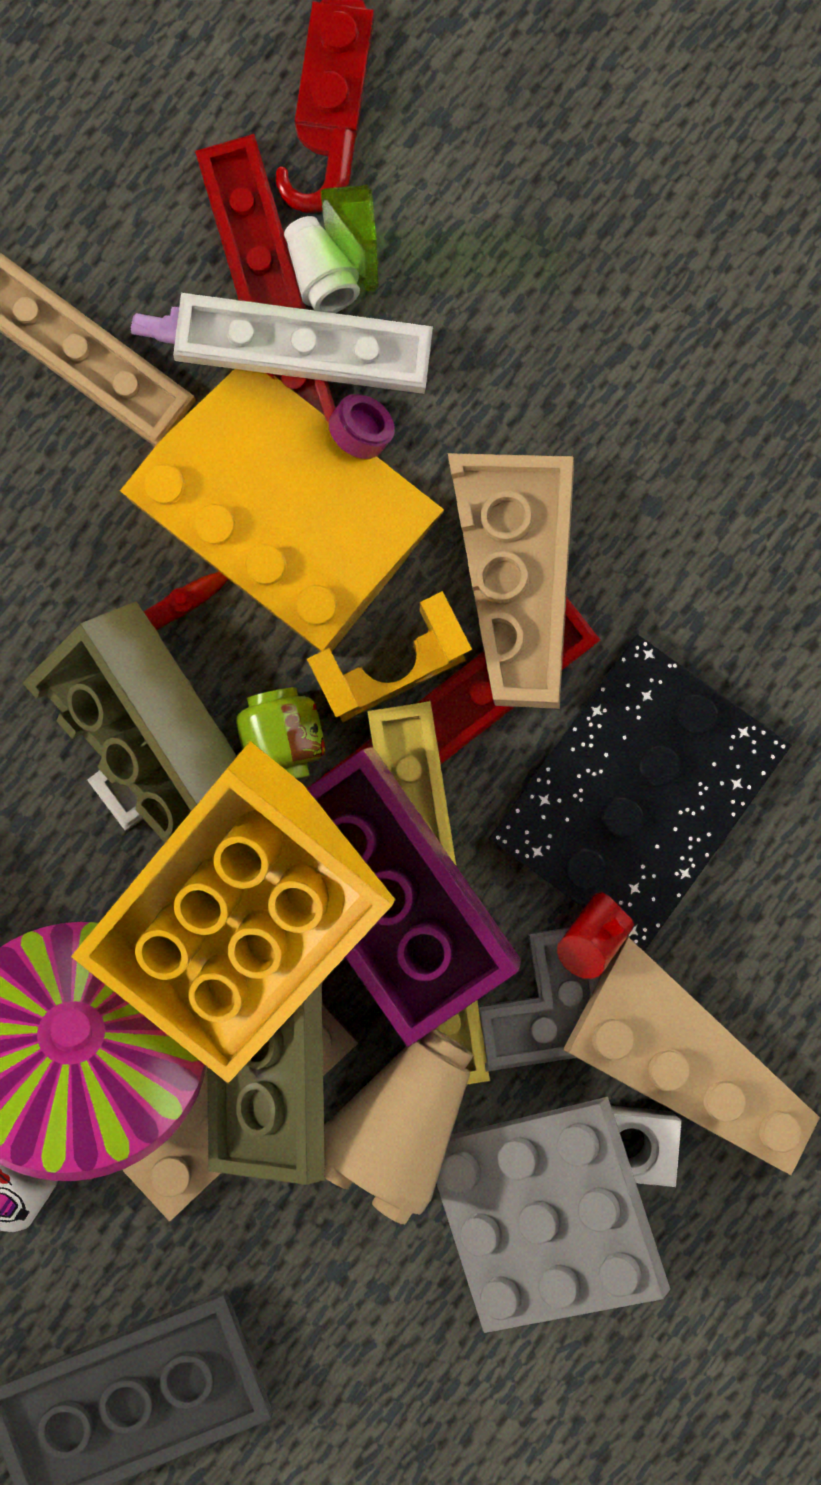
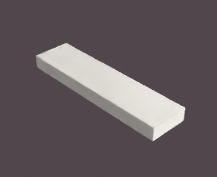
[173,293,433,394]

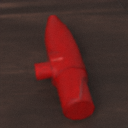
[143,572,229,630]

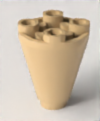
[324,1029,473,1225]

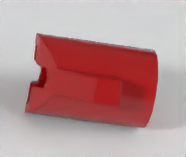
[557,892,634,979]

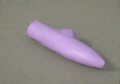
[131,307,179,344]

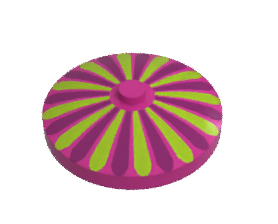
[0,922,206,1181]

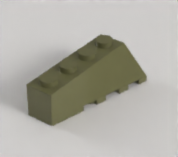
[23,601,237,842]

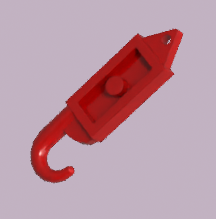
[276,0,374,213]

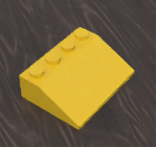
[120,369,444,652]
[71,741,395,1083]

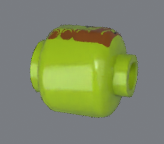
[236,687,326,779]

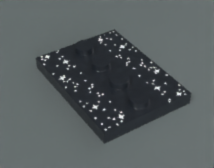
[488,634,792,951]

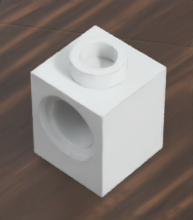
[611,1106,681,1187]

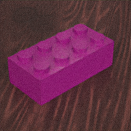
[307,747,521,1047]

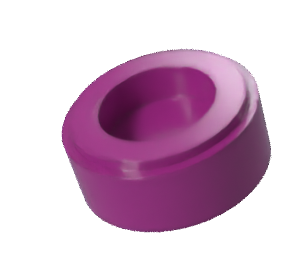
[329,394,395,459]

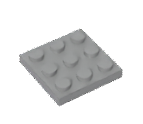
[436,1097,670,1333]

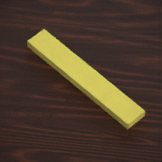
[367,701,490,1084]

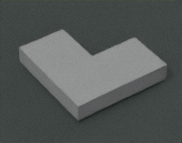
[478,927,601,1072]

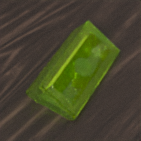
[320,185,379,291]

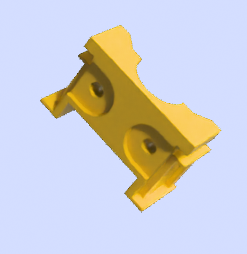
[307,591,472,722]

